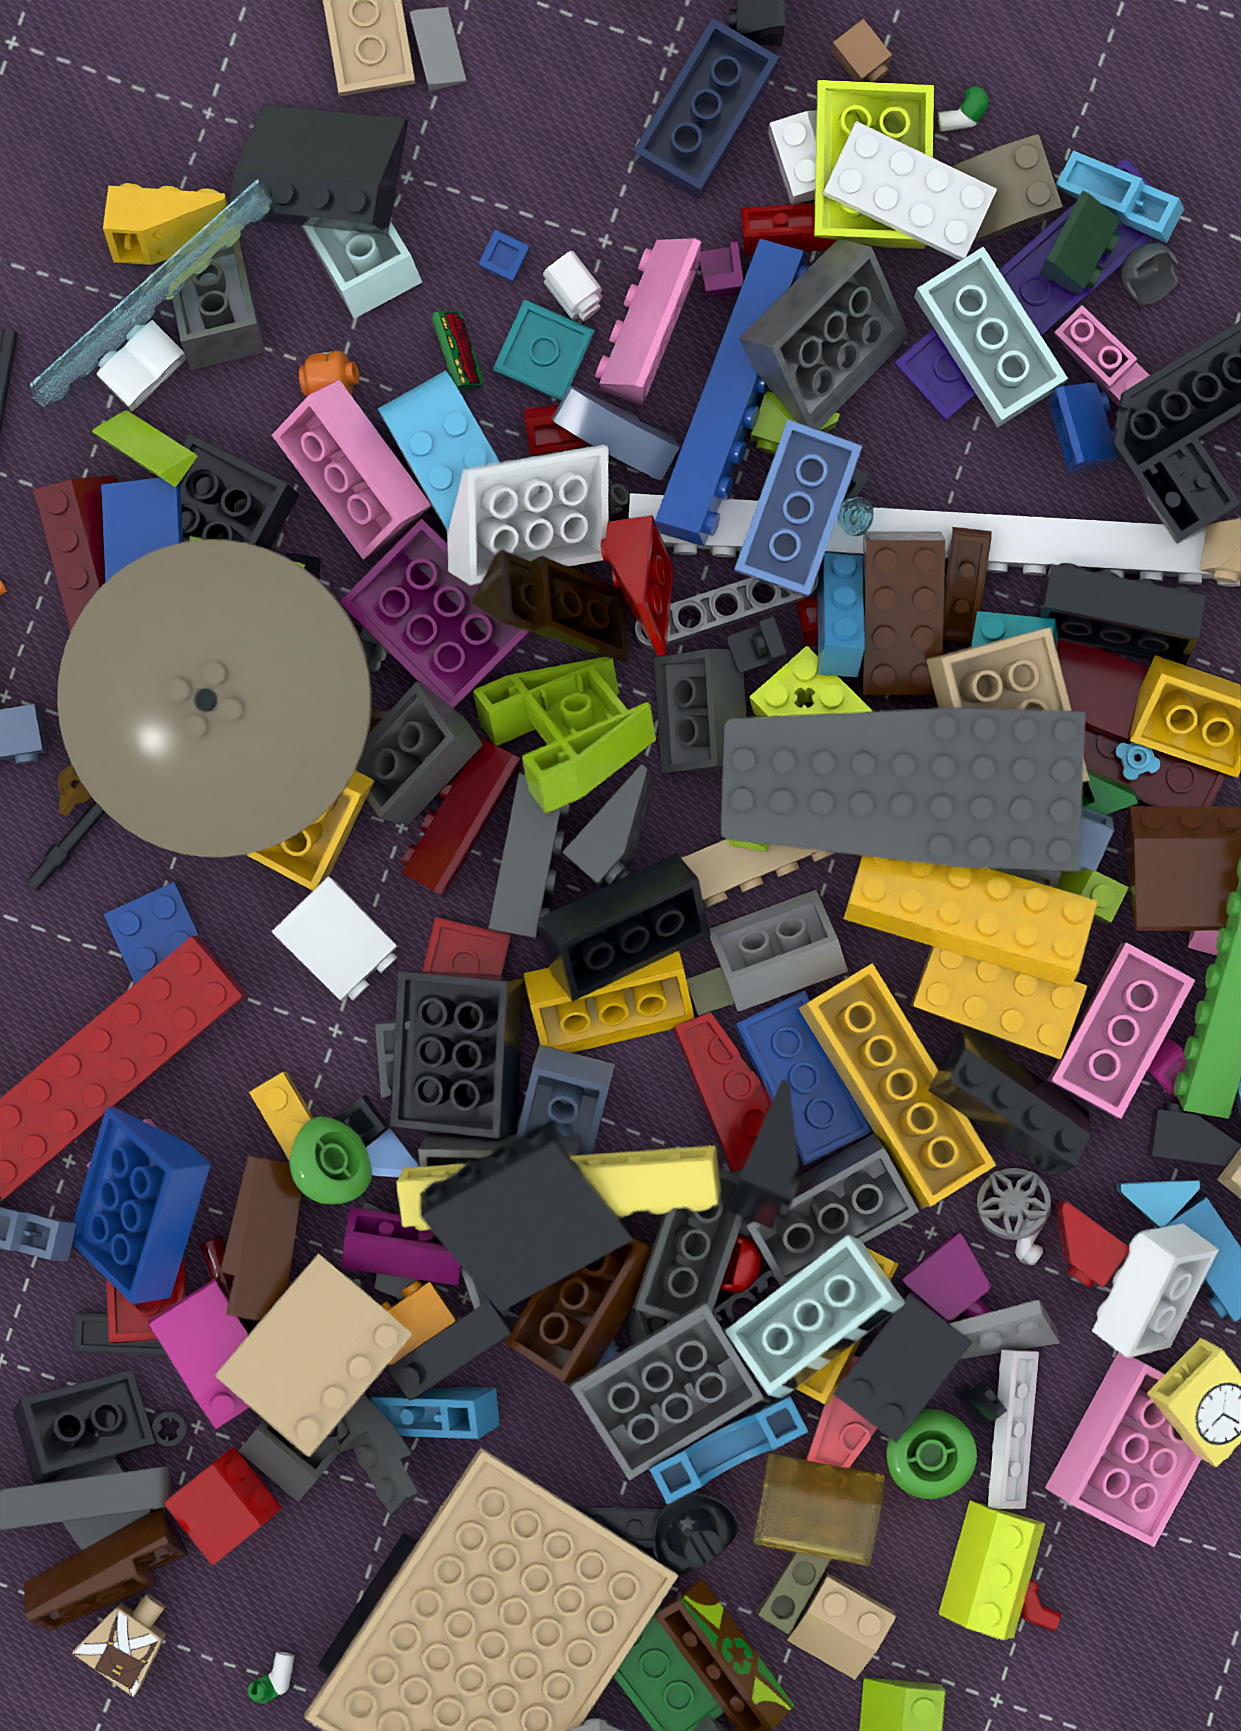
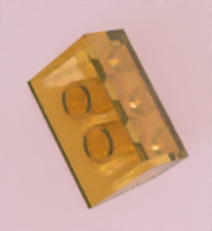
[753,1453,885,1566]

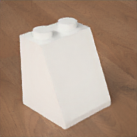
[272,877,399,1001]

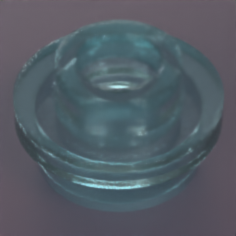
[837,497,874,537]

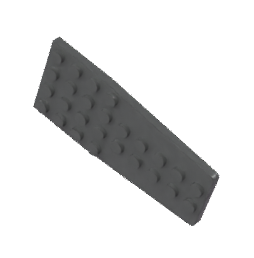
[721,707,1085,871]

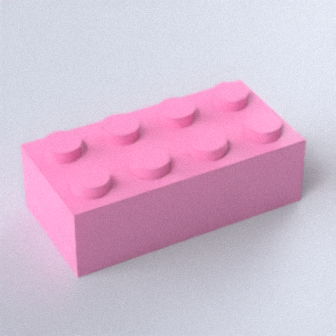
[272,380,431,560]
[1047,942,1195,1119]

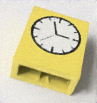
[1147,1338,1241,1467]

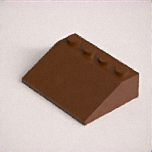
[1122,806,1241,931]

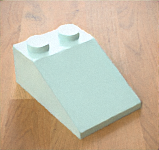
[302,221,422,319]

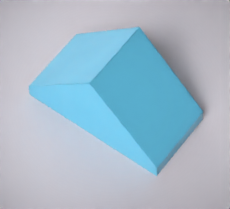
[1116,1180,1200,1228]

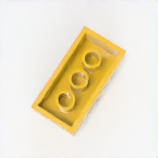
[910,946,1087,1060]

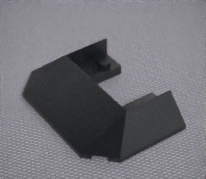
[1112,321,1241,544]

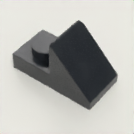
[727,616,787,673]

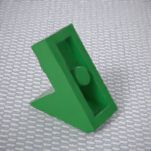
[1081,767,1138,815]

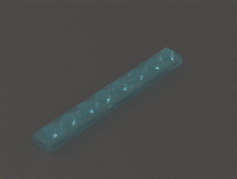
[30,179,272,408]

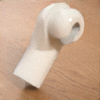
[1015,1205,1050,1265]

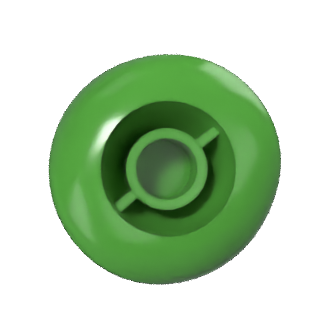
[290,1116,372,1204]
[886,1409,977,1499]

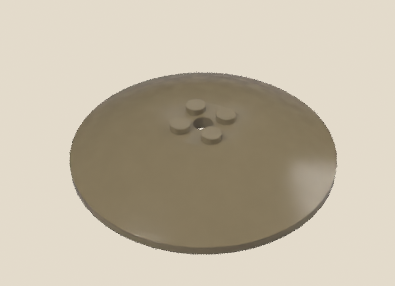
[57,540,372,857]

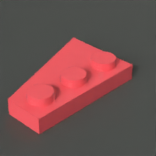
[805,1355,877,1476]

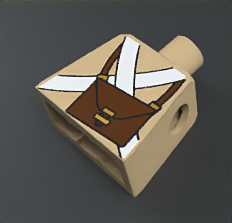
[72,1594,166,1697]

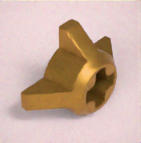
[57,765,92,817]

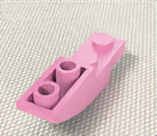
[1054,305,1150,407]

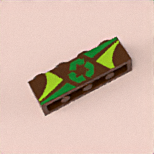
[654,1578,795,1731]

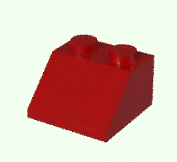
[1054,1199,1129,1288]
[163,1446,282,1566]

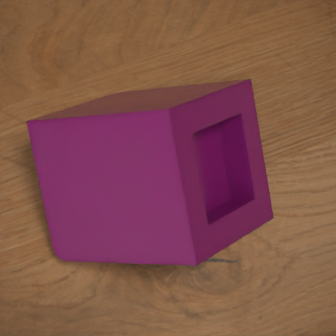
[700,241,743,298]

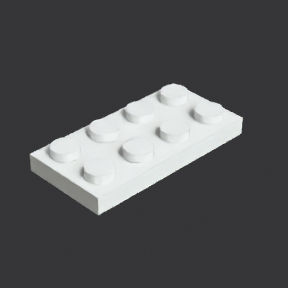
[822,121,997,261]

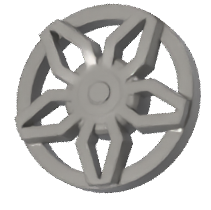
[977,1168,1051,1240]

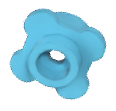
[1115,742,1160,780]

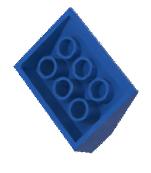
[72,1106,211,1304]

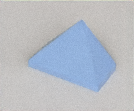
[366,1128,419,1177]

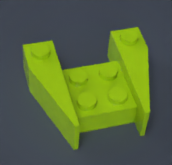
[472,656,656,813]

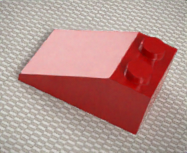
[600,515,674,656]

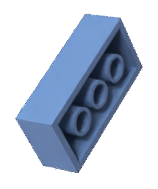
[734,420,862,597]

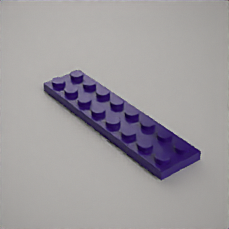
[894,158,1153,422]

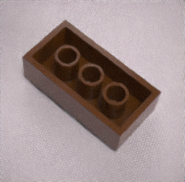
[860,532,945,695]
[504,1235,653,1384]

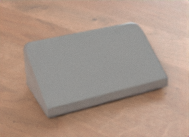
[410,7,466,92]

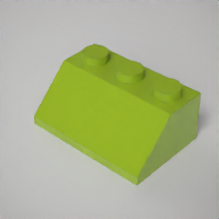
[859,1677,945,1731]

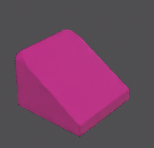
[1147,1038,1186,1098]

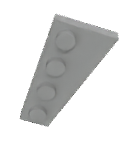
[950,1300,1060,1359]

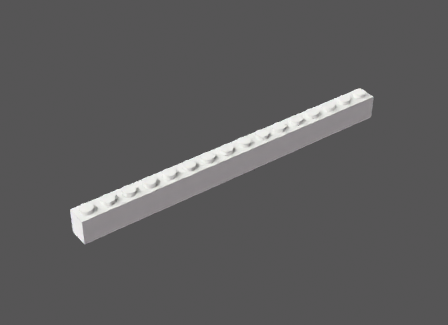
[629,493,1241,587]

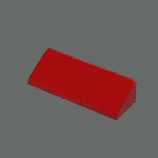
[741,203,859,256]

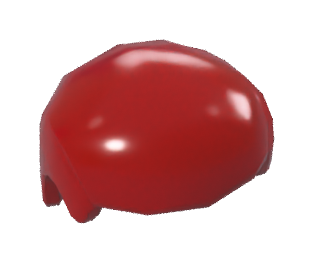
[720,1234,761,1293]

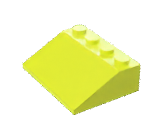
[814,80,934,249]

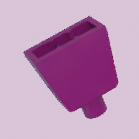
[900,1231,992,1322]

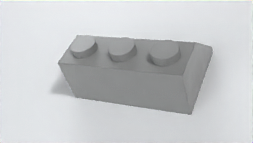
[709,890,848,1012]

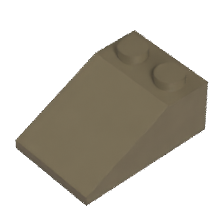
[951,134,1063,244]

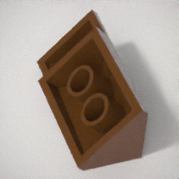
[220,1155,301,1321]
[24,1508,188,1632]

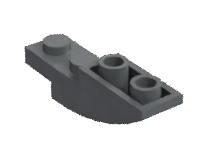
[328,1394,419,1515]

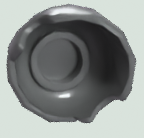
[1120,242,1179,305]

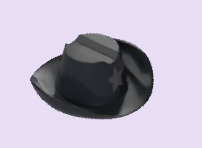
[653,1494,738,1575]

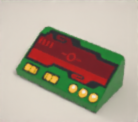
[432,311,483,392]

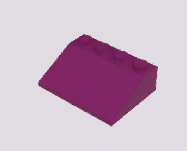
[340,518,533,709]

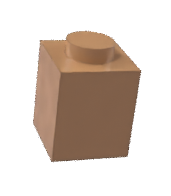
[831,19,892,83]

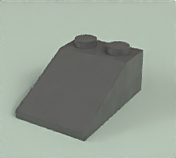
[563,764,656,889]

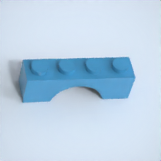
[649,1394,808,1504]

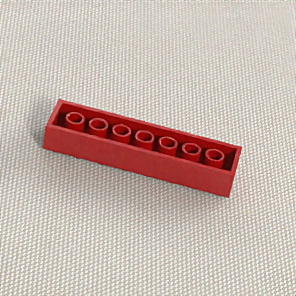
[0,935,248,1199]

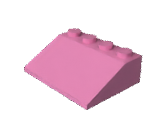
[595,238,701,407]
[1045,1352,1201,1547]

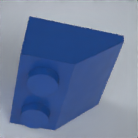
[1048,382,1118,475]

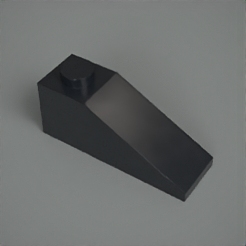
[1147,1102,1241,1166]
[388,1300,514,1401]

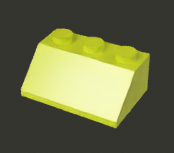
[938,1500,1045,1640]

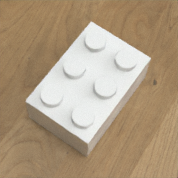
[1092,1223,1219,1358]

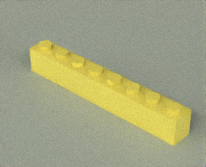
[397,1146,721,1230]

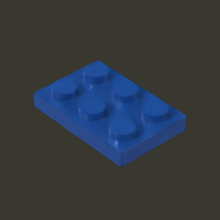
[103,882,202,984]

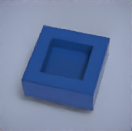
[478,230,530,283]

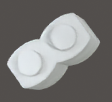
[543,251,602,321]
[96,320,187,411]

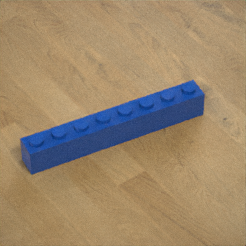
[655,239,810,546]

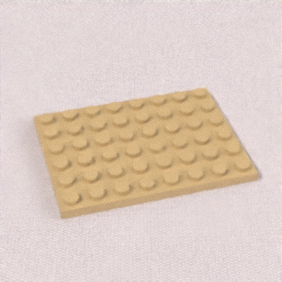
[304,1448,678,1731]

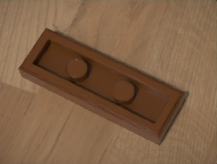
[943,527,992,644]

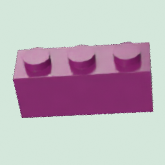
[341,1207,461,1286]

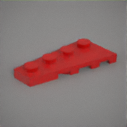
[672,1012,772,1172]

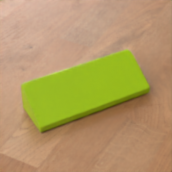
[92,410,198,488]

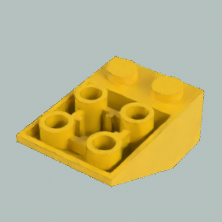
[103,183,234,265]

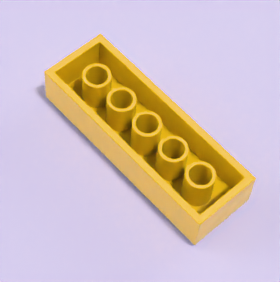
[843,855,1097,987]
[798,963,996,1209]

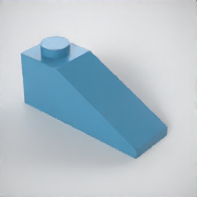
[371,1387,500,1439]

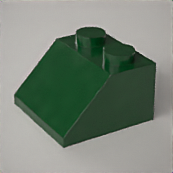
[1039,190,1121,296]

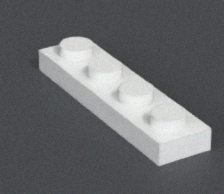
[988,1349,1039,1509]

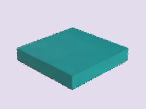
[493,299,595,401]

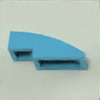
[1056,151,1184,243]

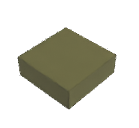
[686,967,734,1016]

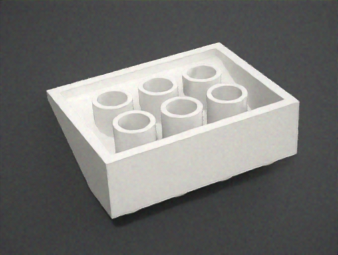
[447,445,608,585]

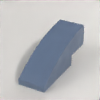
[552,385,680,481]
[0,1205,77,1262]

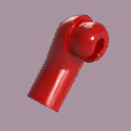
[1020,1579,1061,1631]

